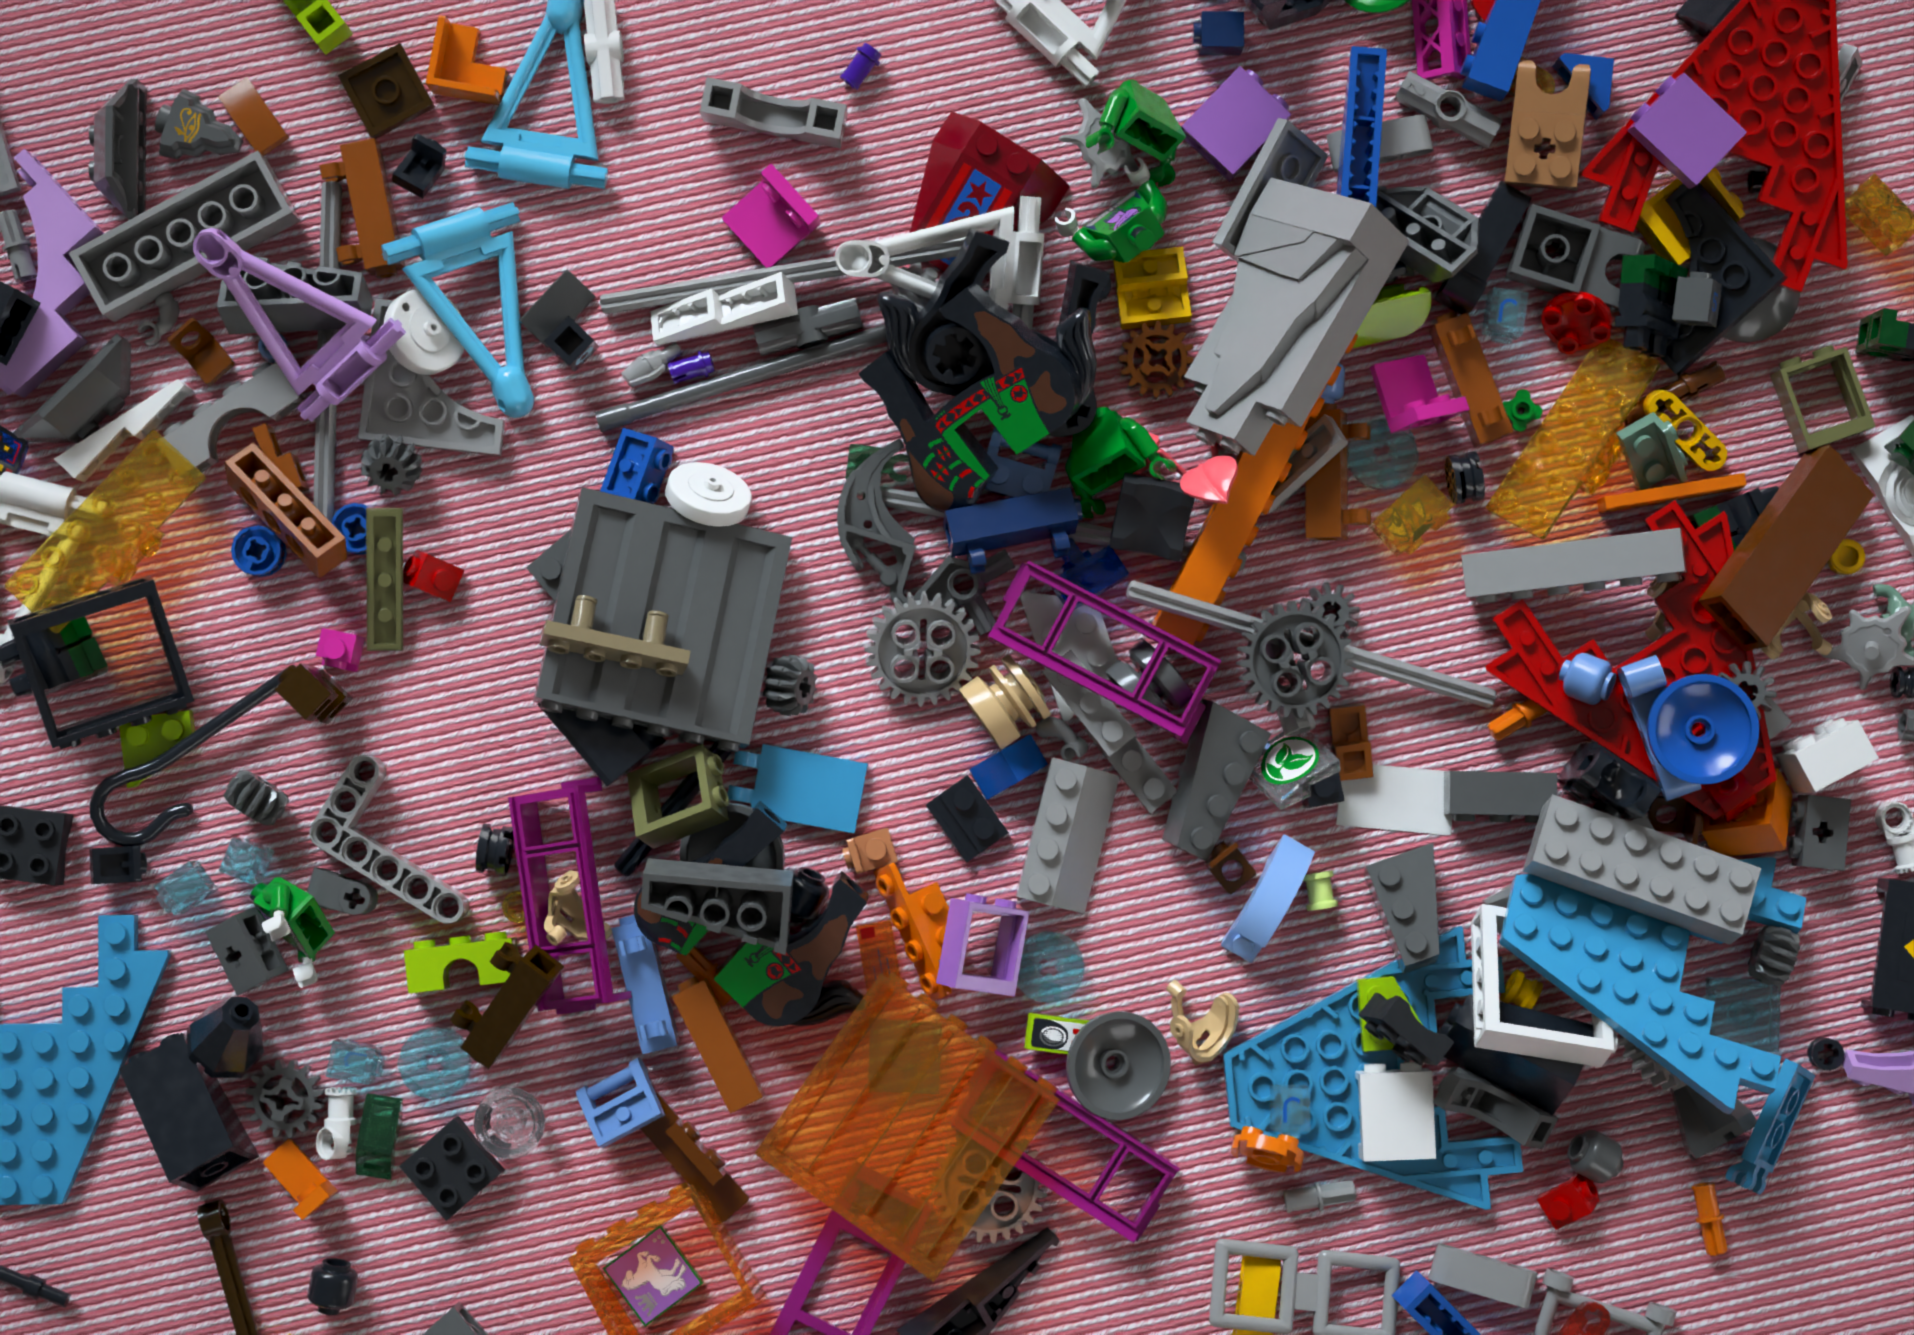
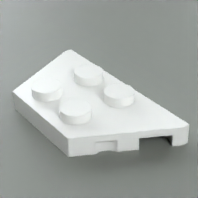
[1020,591,1117,722]

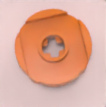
[1231,1126,1304,1173]

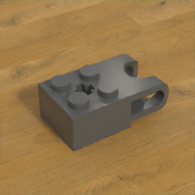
[1505,204,1646,312]

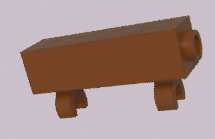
[319,138,406,279]
[1429,311,1514,448]
[1305,403,1371,541]
[672,976,765,1114]

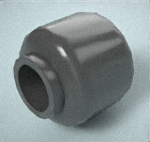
[1567,1130,1624,1183]

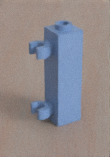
[611,915,680,1054]

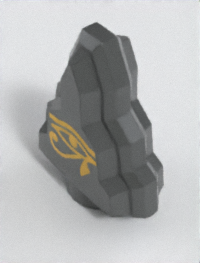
[155,88,243,160]

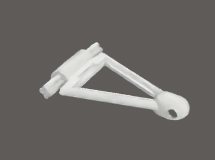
[994,0,1127,87]
[835,196,1044,329]
[0,471,109,685]

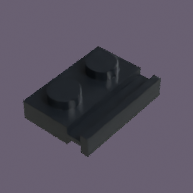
[926,775,1009,862]

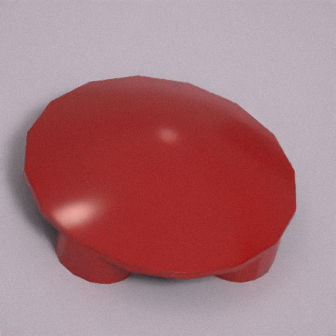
[1541,291,1613,355]

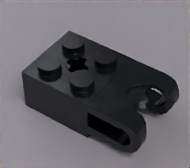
[1557,742,1661,819]

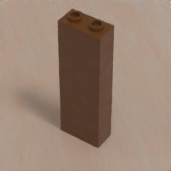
[1698,445,1874,651]

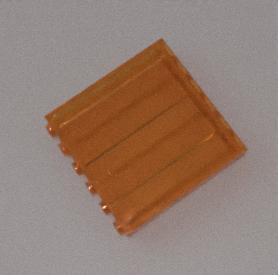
[755,972,1060,1282]

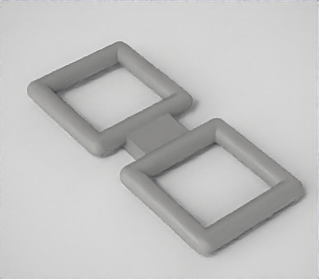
[1209,1239,1400,1335]

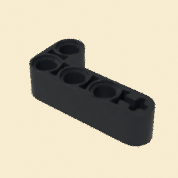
[1434,181,1532,315]

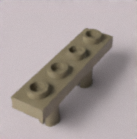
[539,595,691,677]

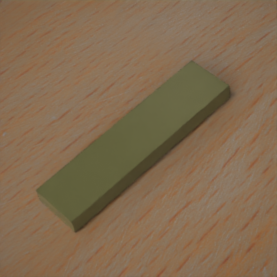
[366,508,403,651]

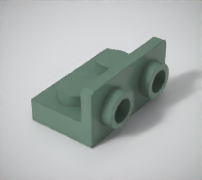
[1616,412,1688,490]

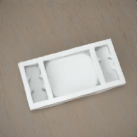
[1850,415,1914,558]

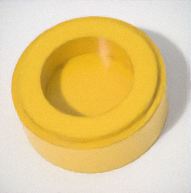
[1827,539,1865,575]

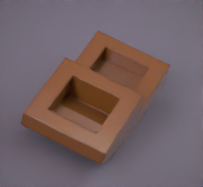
[218,77,289,156]
[252,423,309,492]
[1328,702,1374,781]

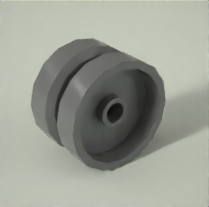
[1105,638,1193,730]

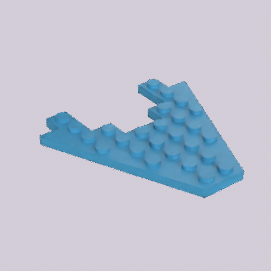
[1499,857,1806,1114]
[0,915,171,1205]
[1223,926,1523,1210]

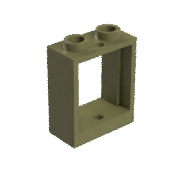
[1770,345,1876,454]
[627,744,729,849]

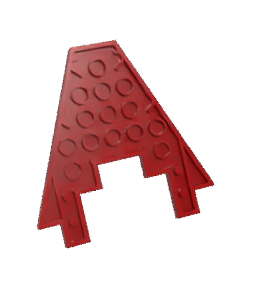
[1579,0,1848,293]
[1484,500,1777,819]

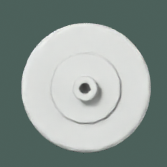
[384,289,464,375]
[665,462,752,527]

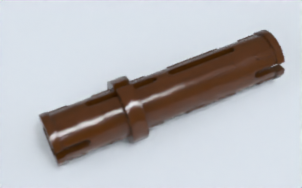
[1620,361,1726,426]

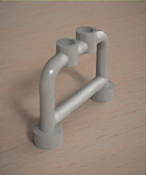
[1534,1268,1677,1335]

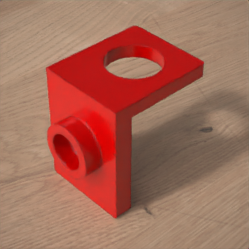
[1703,772,1757,823]

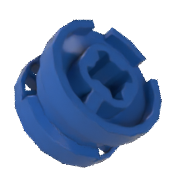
[332,503,369,555]
[231,525,287,577]

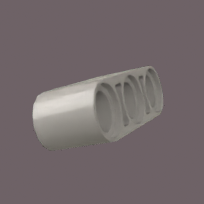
[1326,115,1433,172]
[1428,1243,1538,1308]

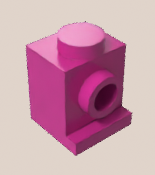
[315,628,365,672]

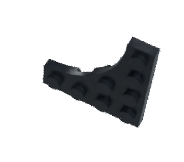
[1660,182,1788,376]

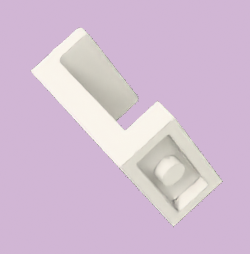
[1355,1062,1436,1162]

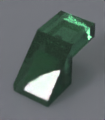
[356,1093,403,1180]

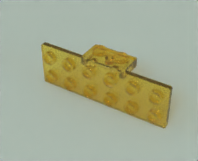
[1486,338,1660,540]
[4,430,206,633]

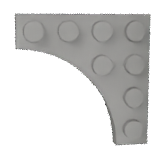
[358,298,505,456]

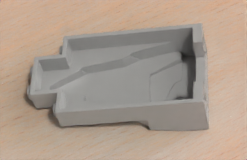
[1184,178,1409,456]

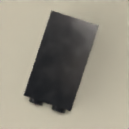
[1439,994,1594,1115]
[119,1033,259,1192]

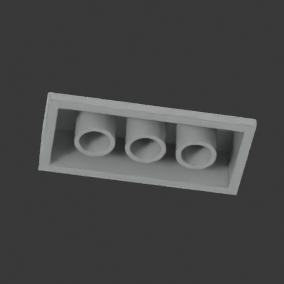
[1016,757,1120,914]

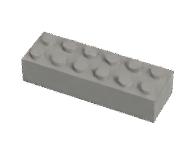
[69,150,301,322]
[1523,794,1761,945]

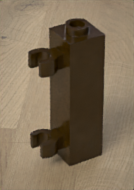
[450,942,564,1069]

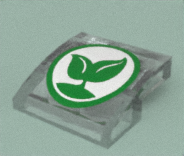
[1249,731,1341,810]

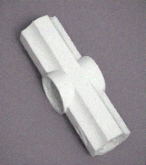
[583,0,625,104]

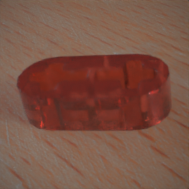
[1557,1300,1610,1335]

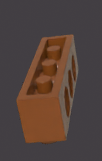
[224,443,347,579]

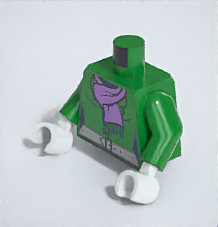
[1055,157,1168,263]
[250,877,335,988]

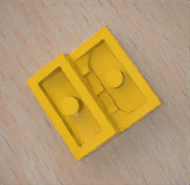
[1113,246,1192,330]

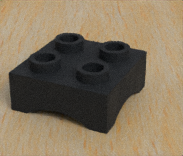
[1110,473,1195,562]
[0,805,73,885]
[1359,992,1454,1065]
[399,1116,505,1221]

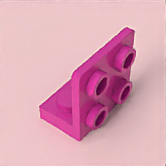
[722,164,821,268]
[1370,355,1470,434]

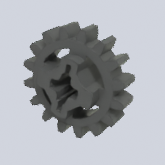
[245,1059,325,1138]

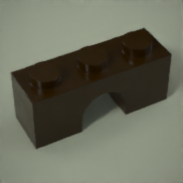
[274,663,353,724]

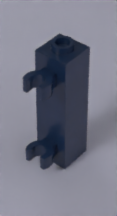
[943,487,1083,575]

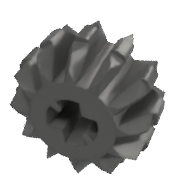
[361,434,422,496]
[1300,582,1360,638]
[763,655,818,716]
[1717,661,1777,720]
[224,770,289,825]
[1748,925,1800,987]

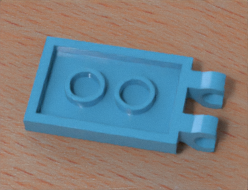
[728,744,868,834]
[1726,1058,1816,1195]

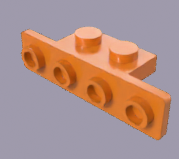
[873,862,952,1001]

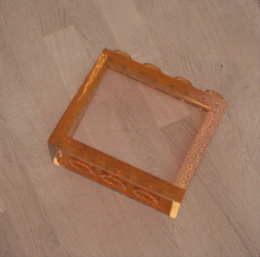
[568,1182,769,1335]

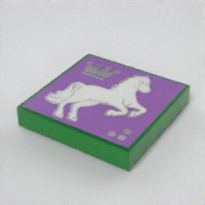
[603,1224,704,1327]

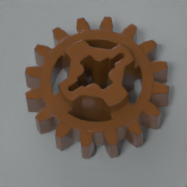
[1118,321,1195,400]

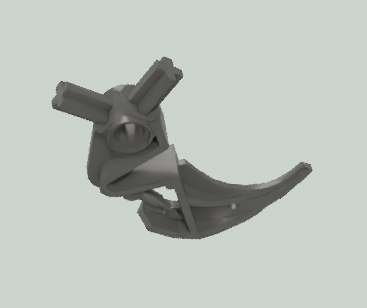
[837,439,1015,636]

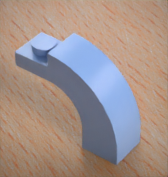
[1221,834,1315,963]

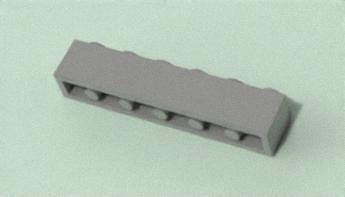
[1461,528,1687,604]

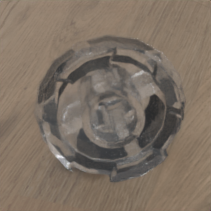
[474,1087,546,1159]

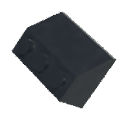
[537,703,666,787]

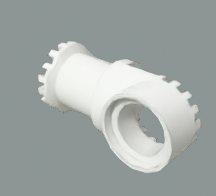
[1875,801,1914,874]
[316,1087,357,1160]

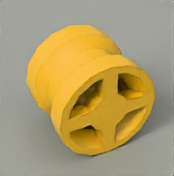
[1500,969,1543,1009]

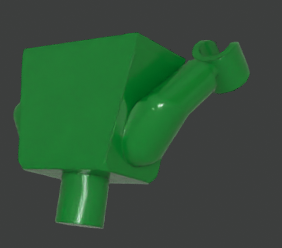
[1086,79,1186,187]
[1065,407,1177,518]

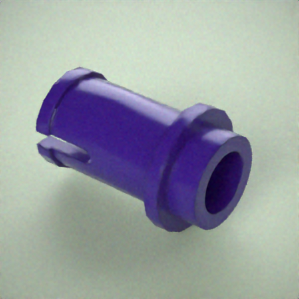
[840,43,882,90]
[668,350,715,384]

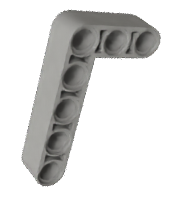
[309,755,469,924]

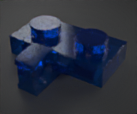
[1051,537,1129,610]

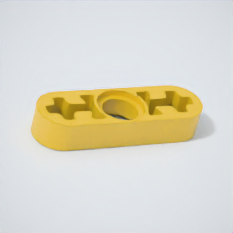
[1643,389,1727,471]

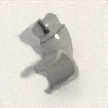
[137,292,179,346]
[1036,717,1088,761]

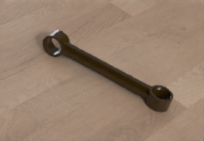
[197,1199,259,1335]

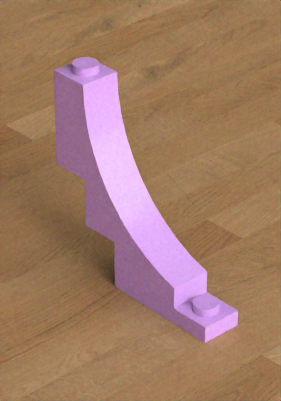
[0,149,104,398]

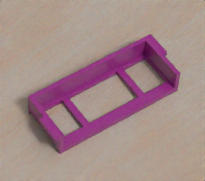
[988,560,1222,744]
[508,777,632,1015]
[951,1045,1180,1243]
[769,1162,933,1335]

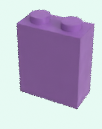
[1181,66,1291,182]
[1627,73,1747,189]

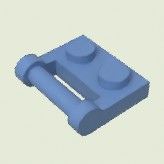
[984,427,1063,498]
[576,1057,665,1148]

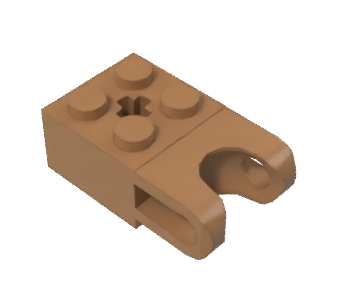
[1505,60,1591,191]

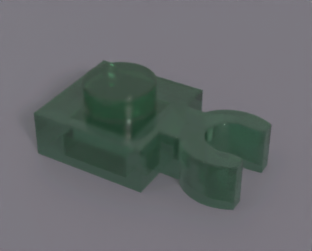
[845,444,909,484]

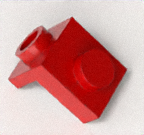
[403,550,465,603]
[1536,1172,1600,1230]

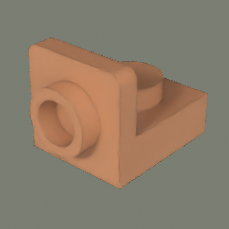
[842,827,898,874]

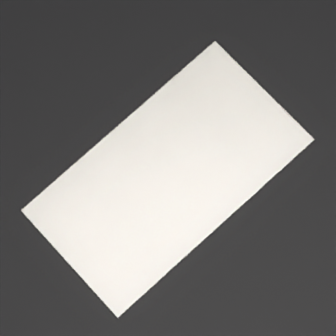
[1336,764,1453,836]

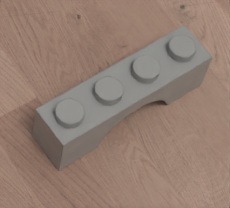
[700,77,848,149]
[157,362,305,481]

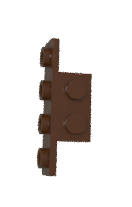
[640,1092,749,1222]

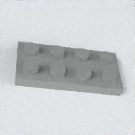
[1212,118,1329,263]

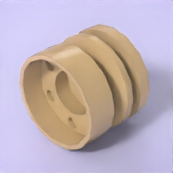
[959,654,1051,750]

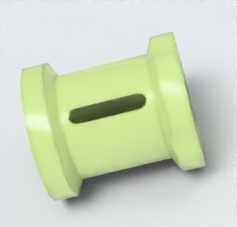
[1303,870,1339,911]

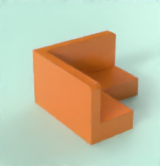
[426,15,508,106]
[1702,768,1792,856]

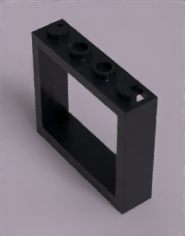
[7,575,194,750]

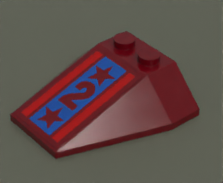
[910,111,1070,273]

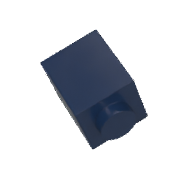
[1192,11,1244,56]

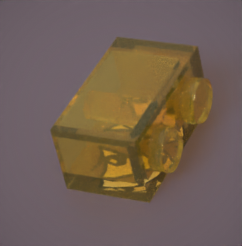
[1845,173,1914,256]
[1368,475,1454,557]

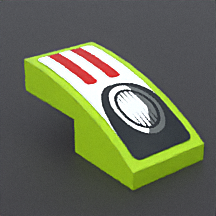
[1024,1013,1090,1054]

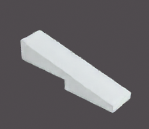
[650,272,798,345]
[54,379,193,482]

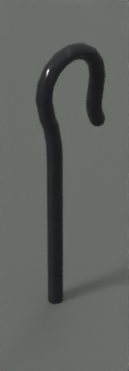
[89,665,291,847]

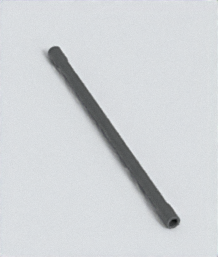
[595,290,989,432]

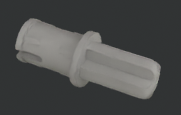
[0,209,37,282]
[1283,1180,1356,1213]

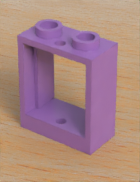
[936,893,1030,997]

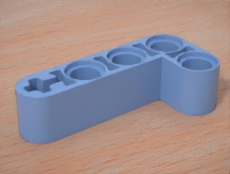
[1617,655,1702,801]

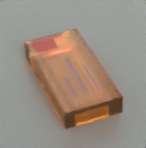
[856,920,903,997]

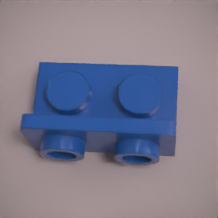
[600,428,674,504]

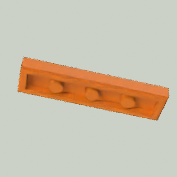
[1597,473,1747,513]

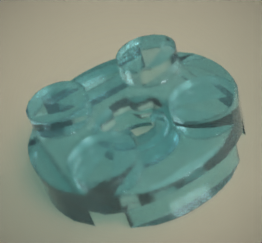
[1347,418,1419,490]
[1017,931,1084,1003]
[397,1027,471,1100]

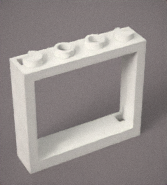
[1471,904,1618,1067]

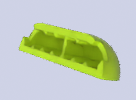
[1353,284,1432,348]

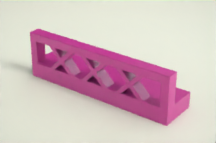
[1412,0,1471,81]

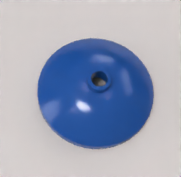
[1647,674,1759,784]

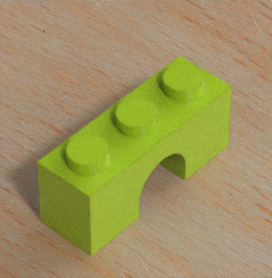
[283,0,353,55]
[404,931,518,994]

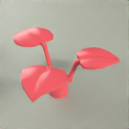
[1132,433,1238,506]

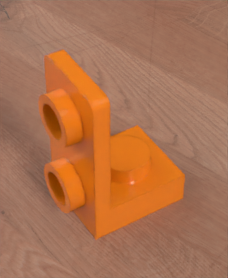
[263,1139,338,1220]

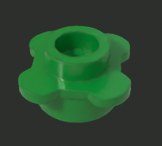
[1503,389,1543,432]

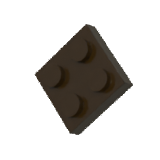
[338,43,435,139]

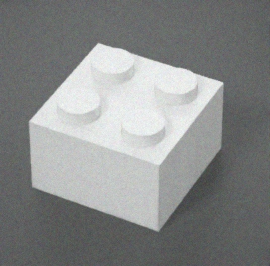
[1775,718,1879,793]

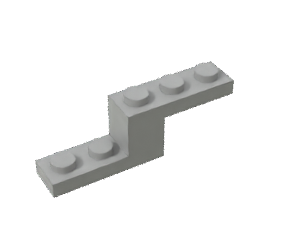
[1042,650,1177,814]

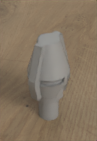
[621,342,682,387]

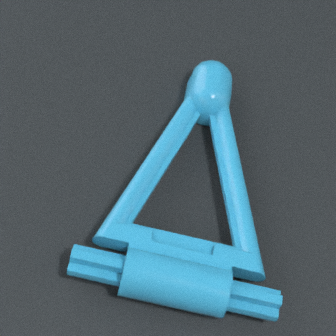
[465,0,608,189]
[381,202,534,418]

